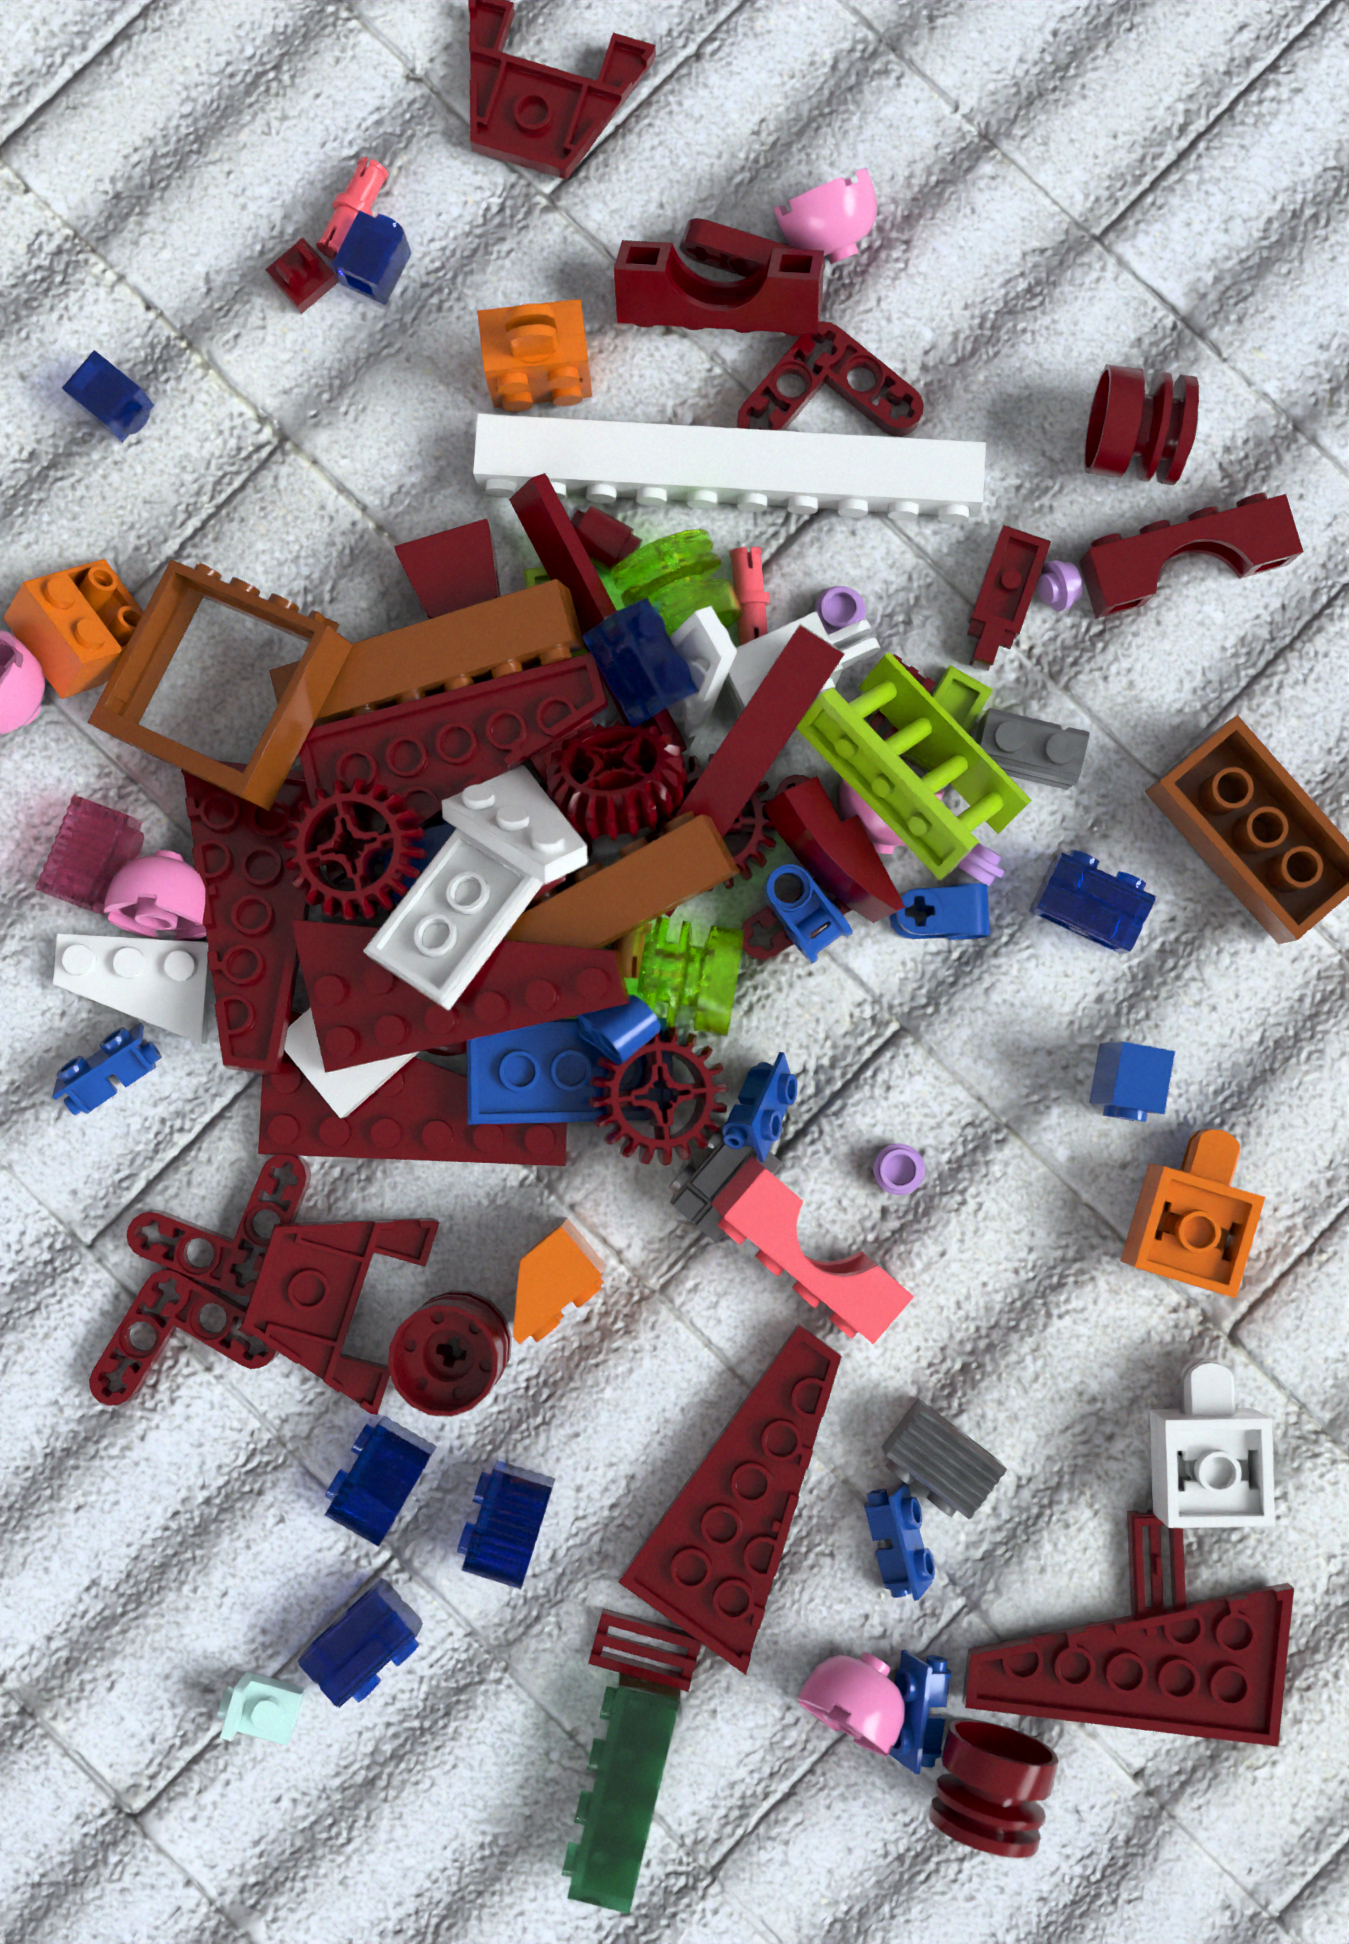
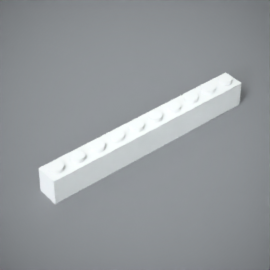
[473,414,986,523]

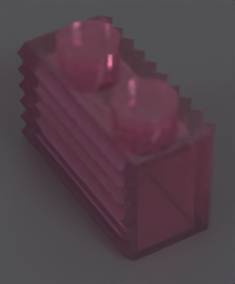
[36,794,144,915]

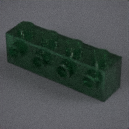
[561,1673,680,1914]

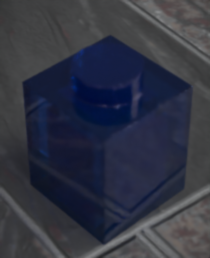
[332,210,412,306]
[62,350,155,443]

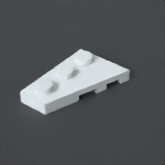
[644,606,737,764]
[442,764,587,884]
[53,933,212,1044]

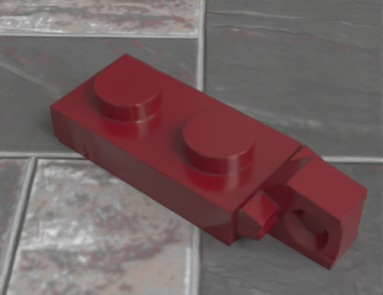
[967,525,1051,671]

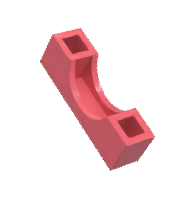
[711,1156,914,1344]

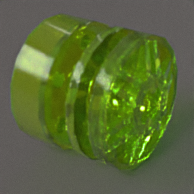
[611,528,743,657]
[637,917,745,1036]

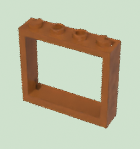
[87,560,353,811]

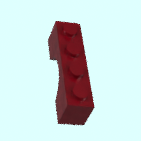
[614,240,824,336]
[1079,492,1304,619]

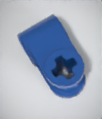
[763,864,853,964]
[889,883,991,940]
[576,994,661,1065]

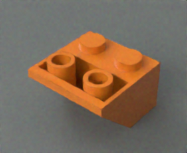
[3,559,144,699]
[513,1218,606,1345]

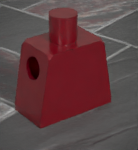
[394,518,501,619]

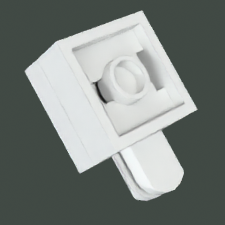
[723,612,881,718]
[1150,1358,1275,1528]

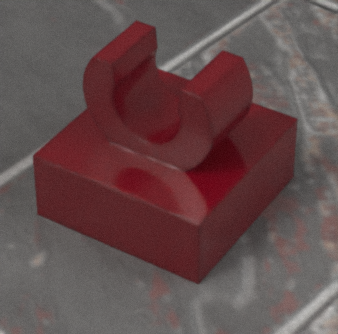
[265,238,339,314]

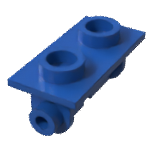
[52,1023,162,1115]
[722,1052,797,1162]
[864,1482,935,1601]
[889,1650,951,1774]

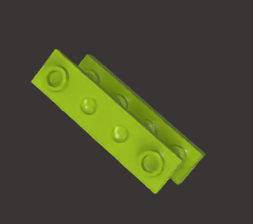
[796,652,1032,880]

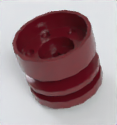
[1084,364,1199,486]
[388,1290,512,1417]
[929,1719,1059,1858]

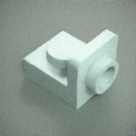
[217,1671,305,1746]

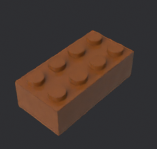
[1144,715,1349,945]

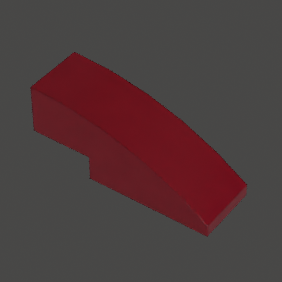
[763,776,905,923]

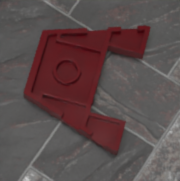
[468,0,656,180]
[242,1218,440,1415]

